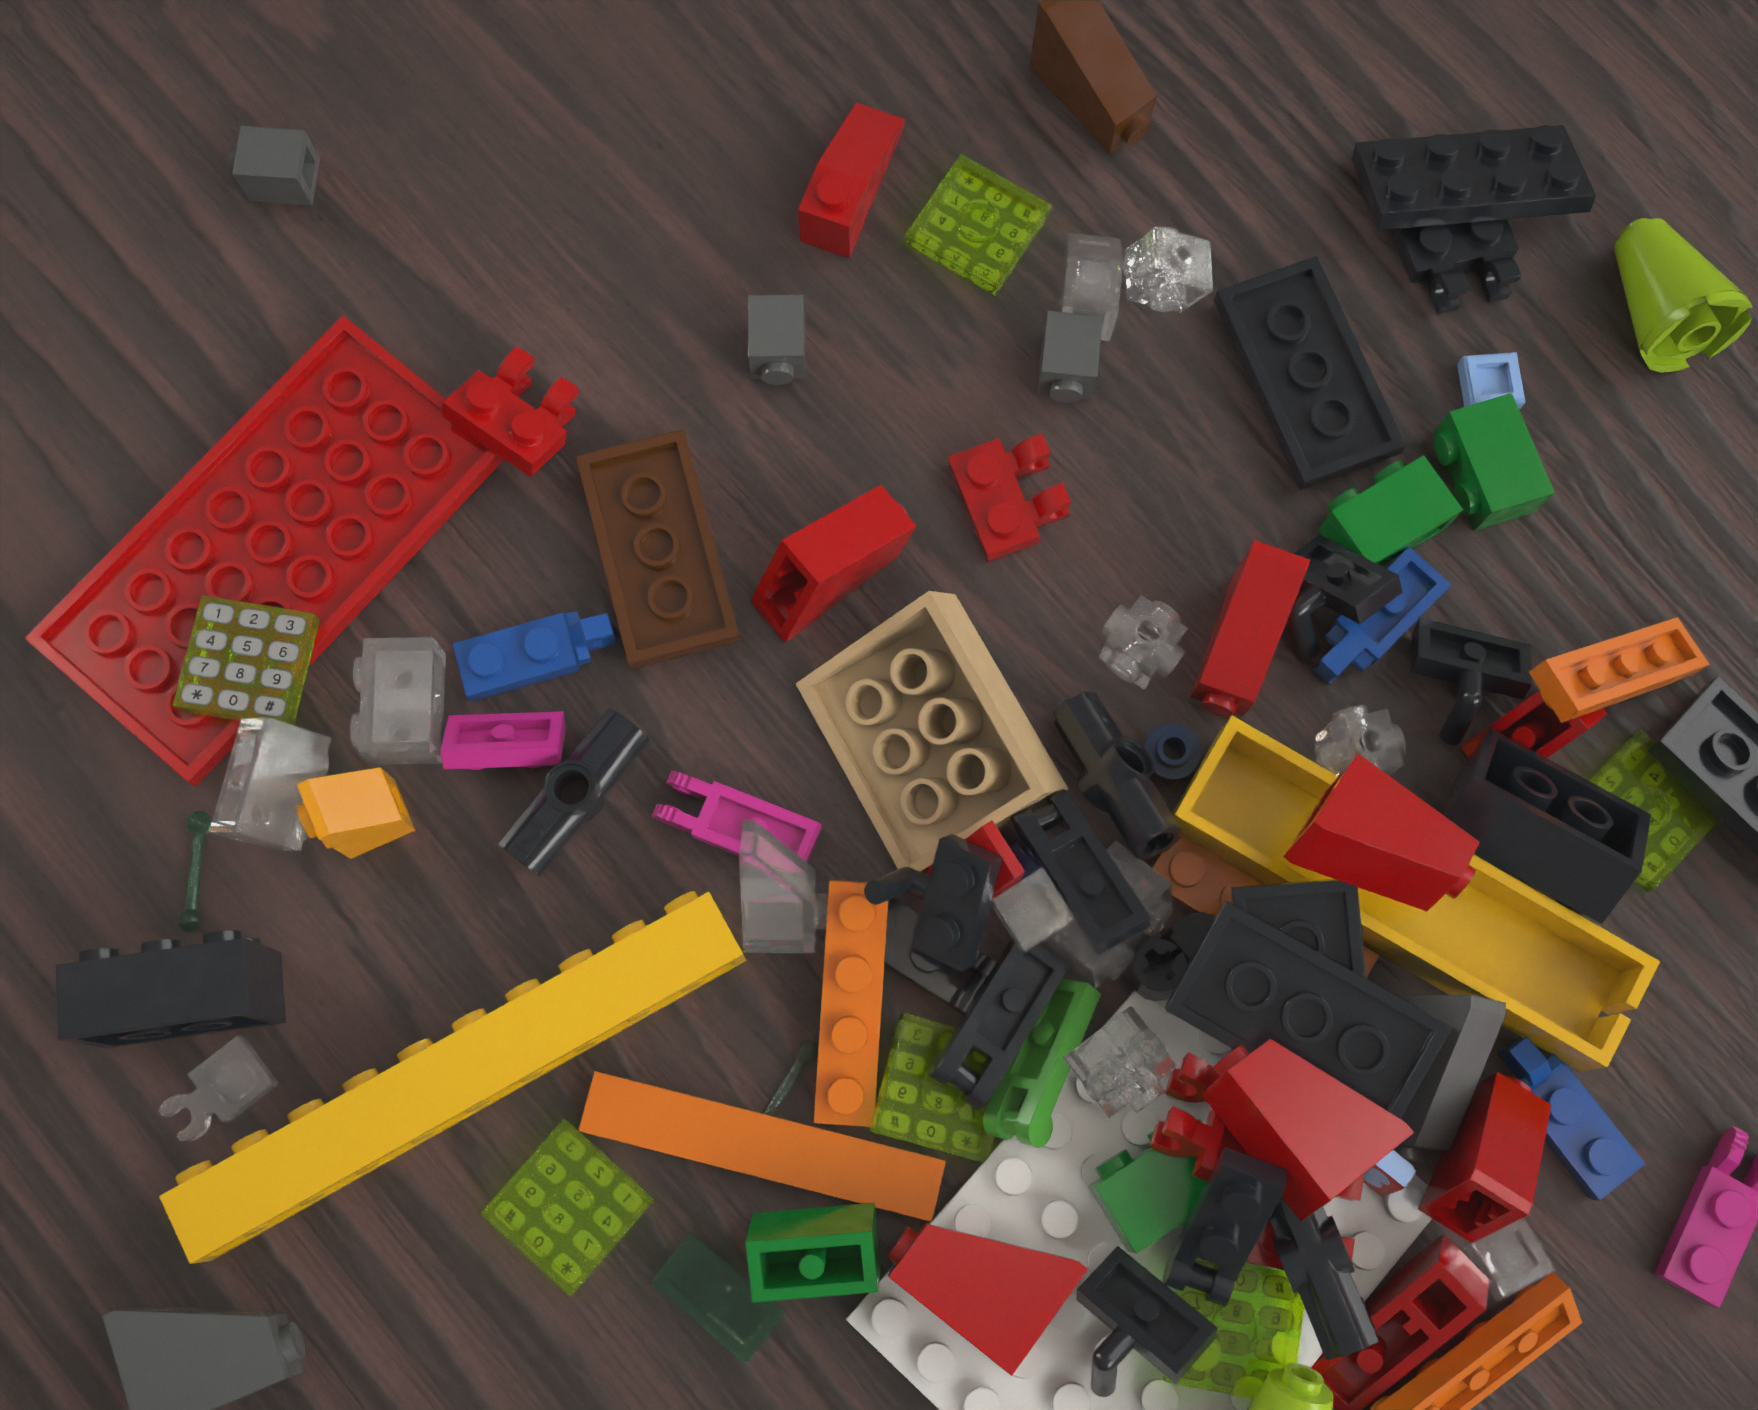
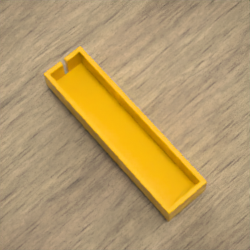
[1172,715,1660,1072]

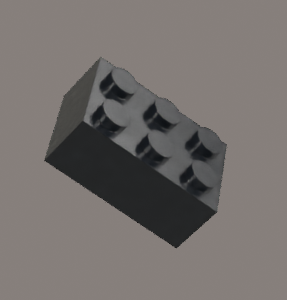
[1442,727,1651,924]
[56,930,286,1048]

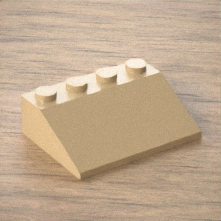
[796,591,1069,873]

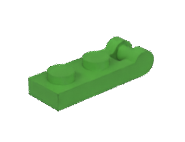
[983,979,1101,1148]

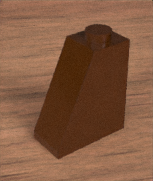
[1029,0,1157,154]

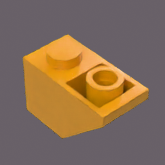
[296,767,416,859]

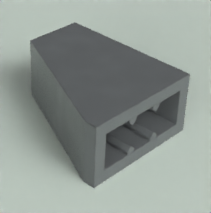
[1393,995,1506,1162]
[102,1306,306,1410]

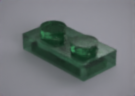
[650,1232,787,1364]

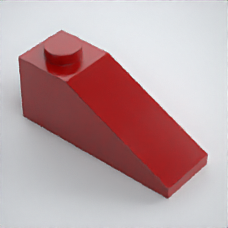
[798,103,905,258]
[1311,1233,1489,1410]

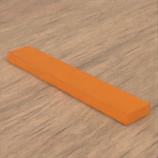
[578,1071,946,1222]

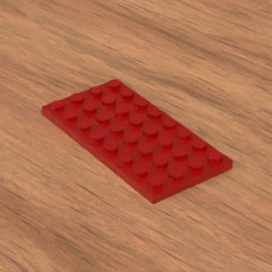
[25,315,505,787]

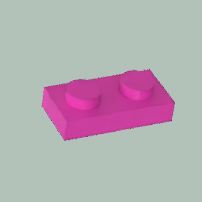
[440,711,566,770]

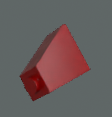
[750,485,917,642]
[1190,540,1310,717]
[1283,753,1480,912]
[1201,1039,1414,1221]
[1418,1072,1551,1243]
[886,1223,1088,1376]

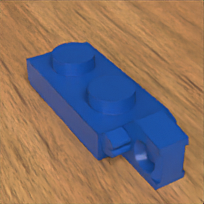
[1312,547,1452,685]
[453,611,617,701]
[1497,1037,1645,1201]

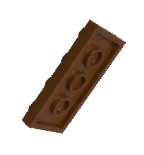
[576,429,741,670]

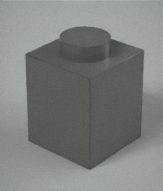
[229,126,320,206]
[748,295,805,385]
[1037,311,1103,403]

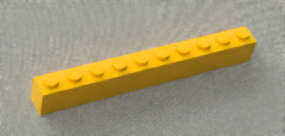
[159,891,747,1264]

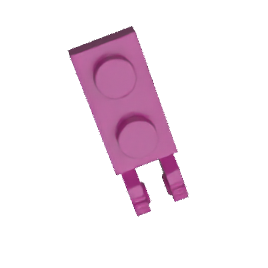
[652,770,822,881]
[1655,1126,1758,1308]

